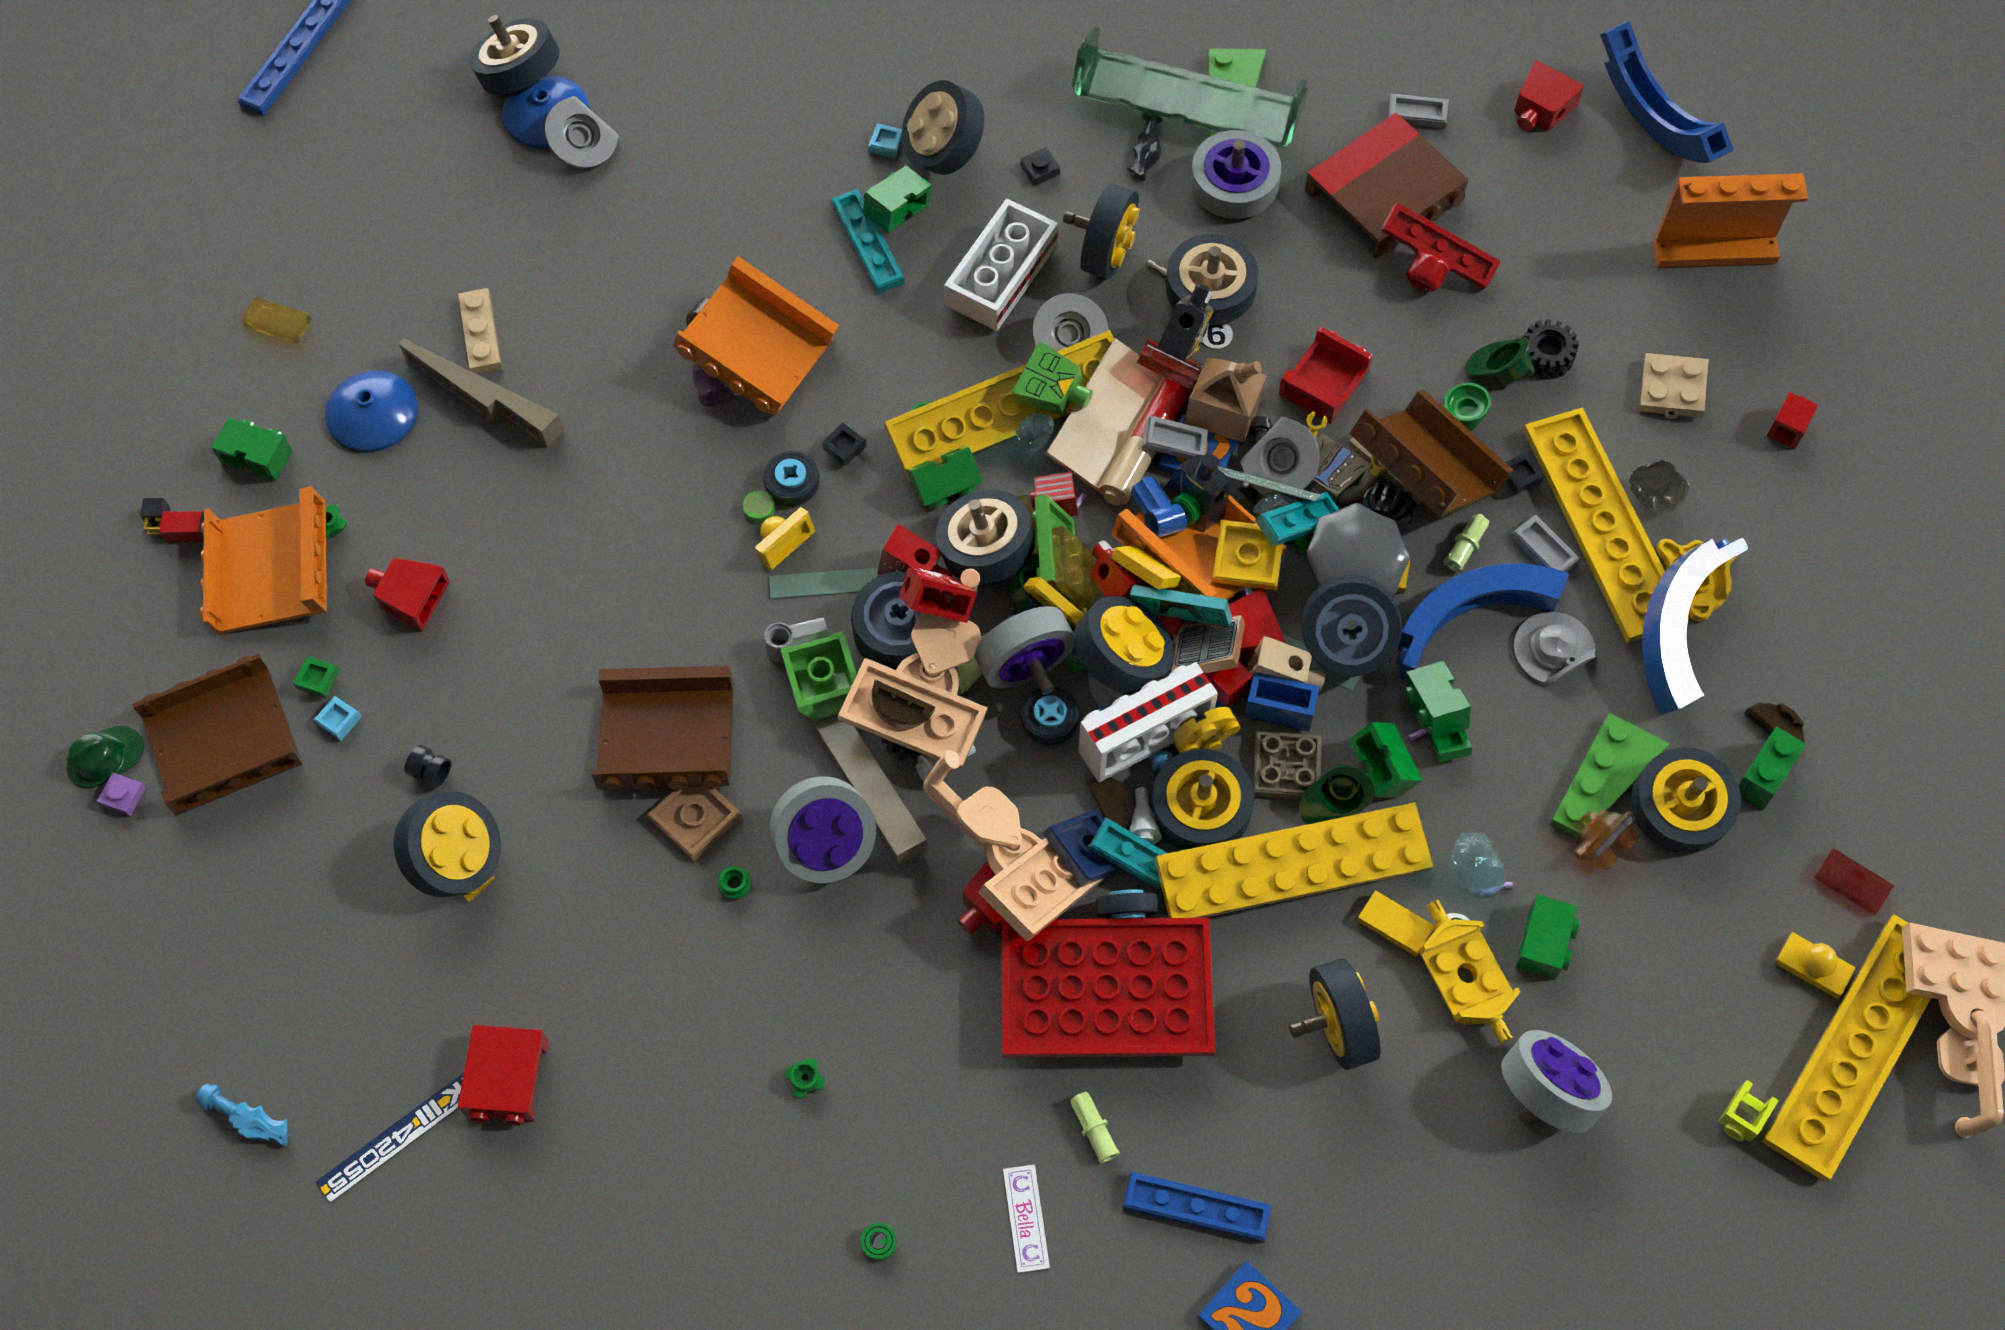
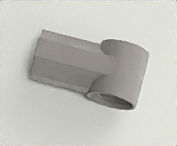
[764,617,829,663]

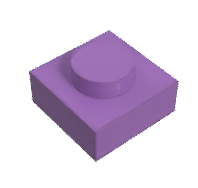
[97,773,146,817]

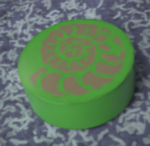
[743,491,775,524]

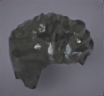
[1629,459,1690,512]

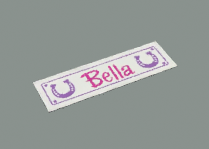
[1003,1164,1050,1273]

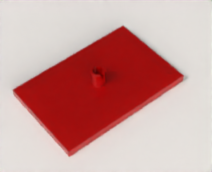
[1002,918,1215,1058]

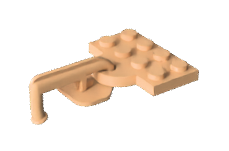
[838,569,988,770]
[923,750,1104,942]
[1902,923,2005,1138]

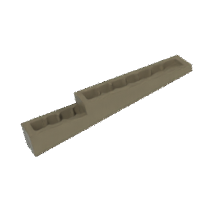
[399,339,564,447]
[808,714,928,865]

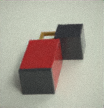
[140,498,204,542]

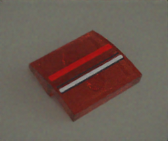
[1137,337,1203,390]

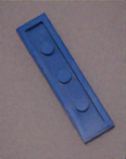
[1123,1171,1272,1243]

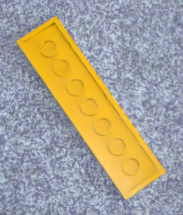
[884,330,1114,481]
[1523,407,1689,643]
[1154,802,1434,918]
[1762,914,1931,1183]

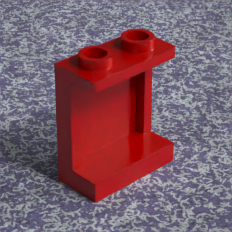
[1278,327,1373,424]
[458,1025,548,1126]

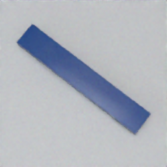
[237,0,351,116]

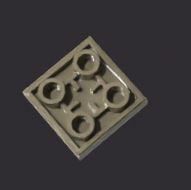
[1253,731,1322,799]

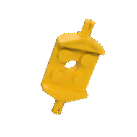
[1418,900,1520,1044]

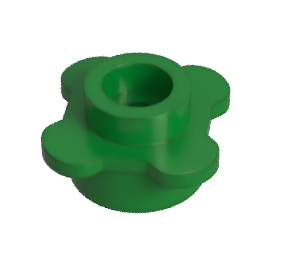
[326,504,347,538]
[785,1058,826,1099]

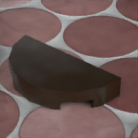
[872,679,936,729]
[1745,702,1805,743]
[1086,777,1134,829]

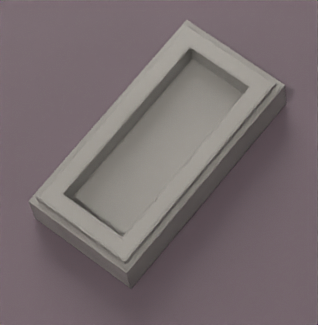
[1388,93,1449,129]
[1142,415,1208,459]
[1511,515,1580,572]

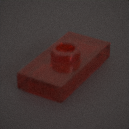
[1813,848,1894,916]

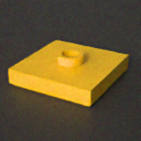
[1212,520,1283,591]

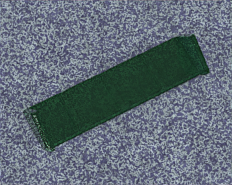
[1072,26,1309,148]

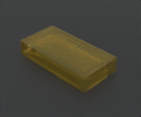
[241,297,312,343]

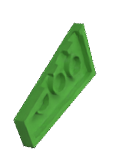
[1208,49,1267,137]
[1550,713,1670,840]

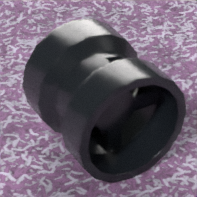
[404,744,452,788]

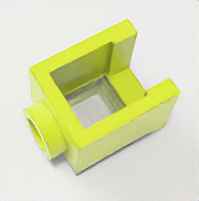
[1718,1080,1779,1142]

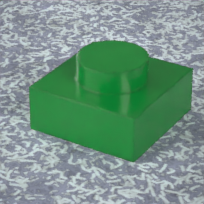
[293,656,340,698]
[1429,730,1472,763]

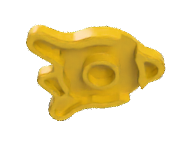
[1656,539,1738,622]

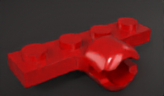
[1380,202,1501,292]

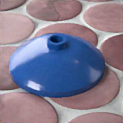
[502,75,590,148]
[325,371,418,453]

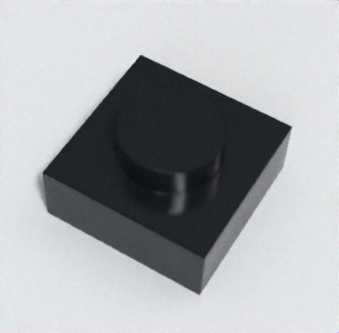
[1020,147,1060,186]
[822,422,866,466]
[1505,452,1545,495]

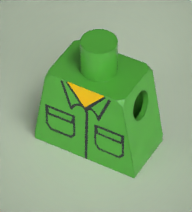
[1012,341,1093,415]

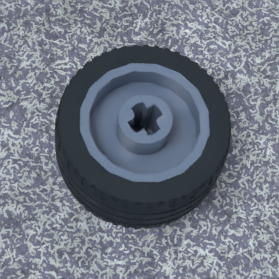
[851,571,924,670]
[1301,575,1402,677]

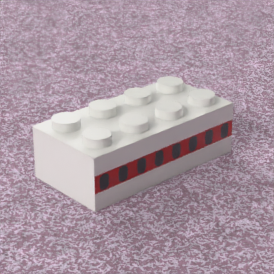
[944,198,1058,331]
[1078,662,1218,782]

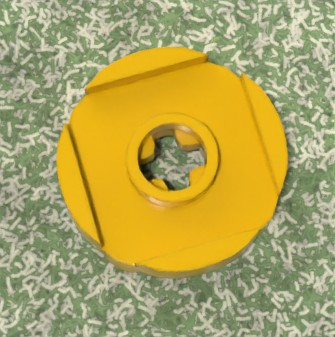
[1173,707,1241,754]

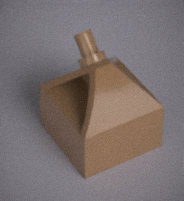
[1185,358,1267,443]

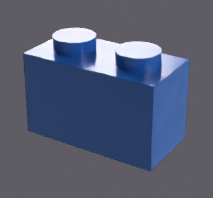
[1245,672,1320,732]

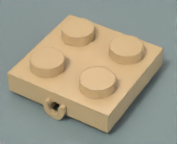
[1639,353,1709,419]

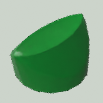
[1444,383,1491,432]

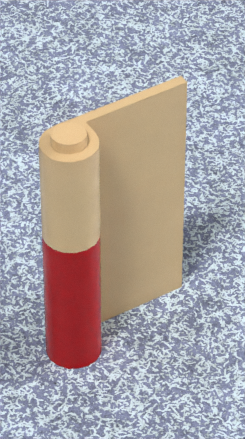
[1045,338,1195,506]

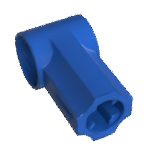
[1131,476,1187,538]

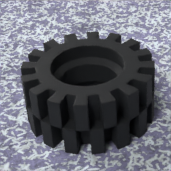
[1523,319,1579,379]

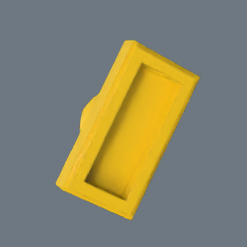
[755,507,815,571]
[1774,932,1856,999]

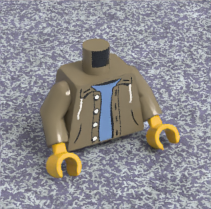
[1298,411,1389,507]

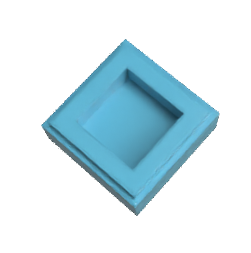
[868,123,902,159]
[313,696,362,742]

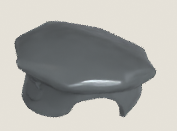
[1307,503,1410,596]

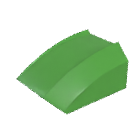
[780,631,857,720]

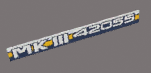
[316,1073,464,1202]

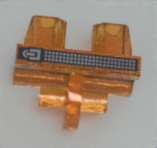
[1573,809,1638,870]

